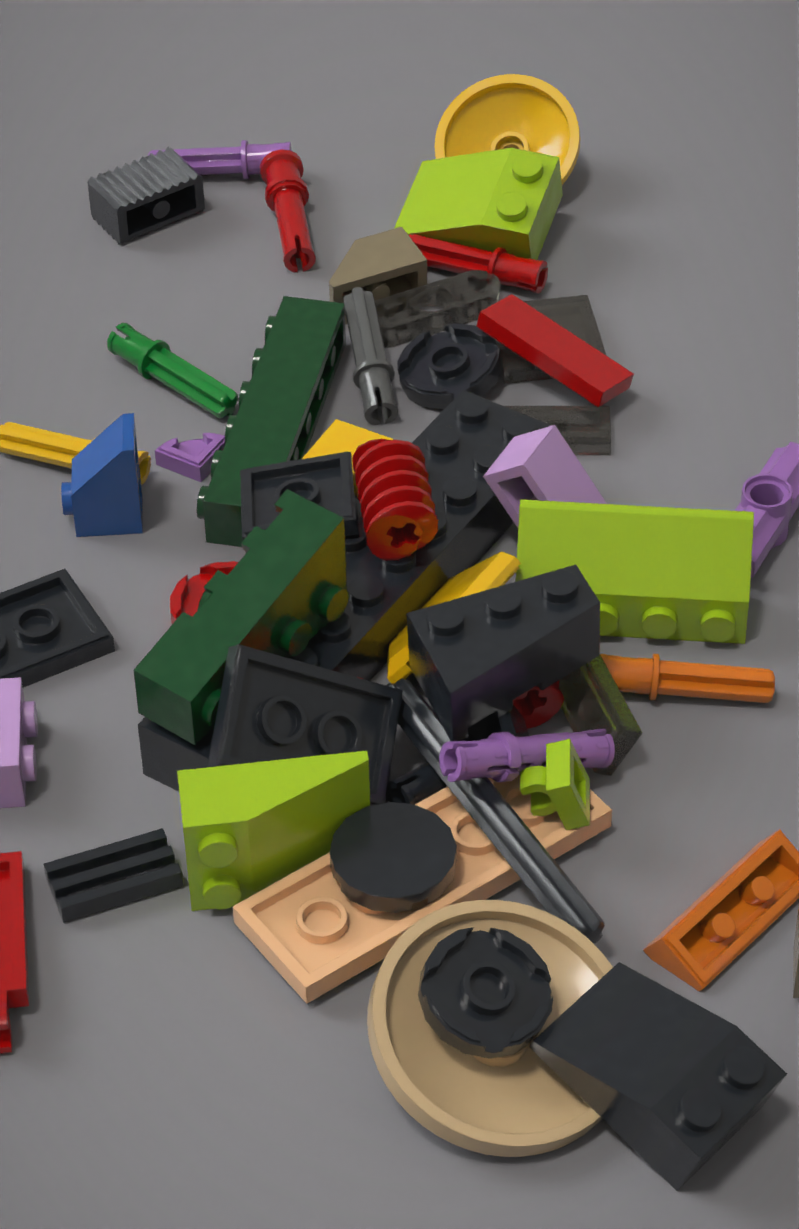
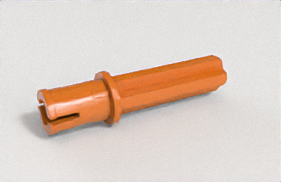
[596,654,775,703]

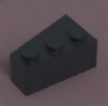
[407,565,600,741]

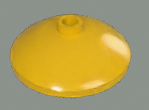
[434,74,581,185]

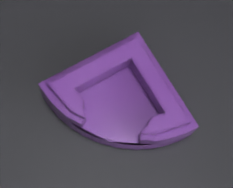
[155,433,225,482]

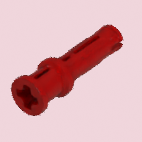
[260,149,316,272]

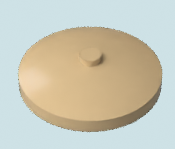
[367,900,613,1157]

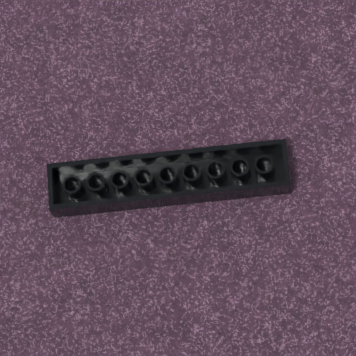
[138,390,552,792]

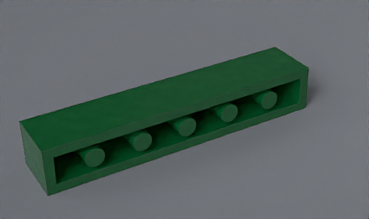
[196,296,346,547]

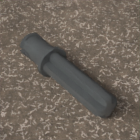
[343,287,398,425]

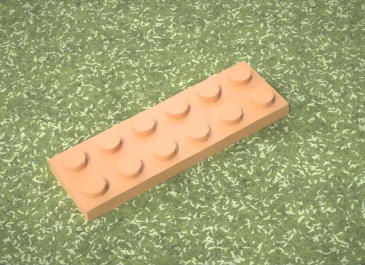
[233,775,612,1004]

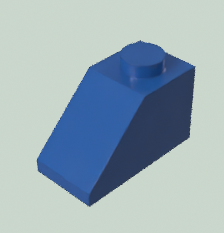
[61,413,143,537]

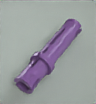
[439,729,615,782]

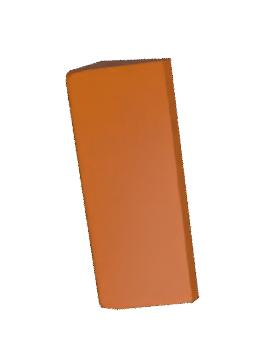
[643,829,799,991]

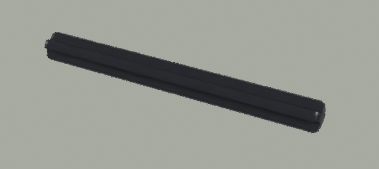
[386,678,605,943]

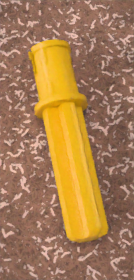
[0,422,151,485]

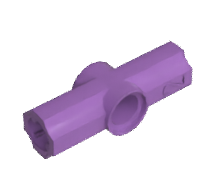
[735,441,799,577]

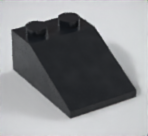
[529,962,787,1191]

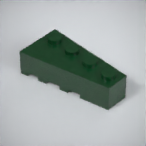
[133,489,349,745]

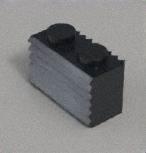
[87,147,205,245]

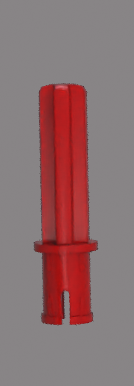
[409,234,548,294]

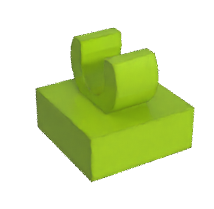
[520,739,590,830]

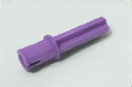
[148,140,292,179]

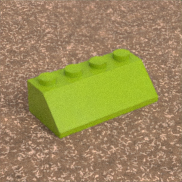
[515,499,754,644]

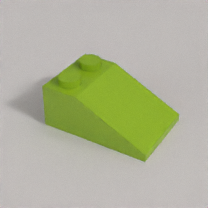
[394,148,563,260]
[177,751,370,911]

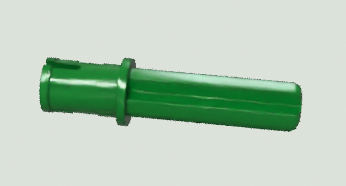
[107,323,239,418]

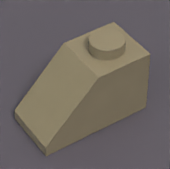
[329,227,428,325]

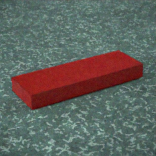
[476,294,634,407]

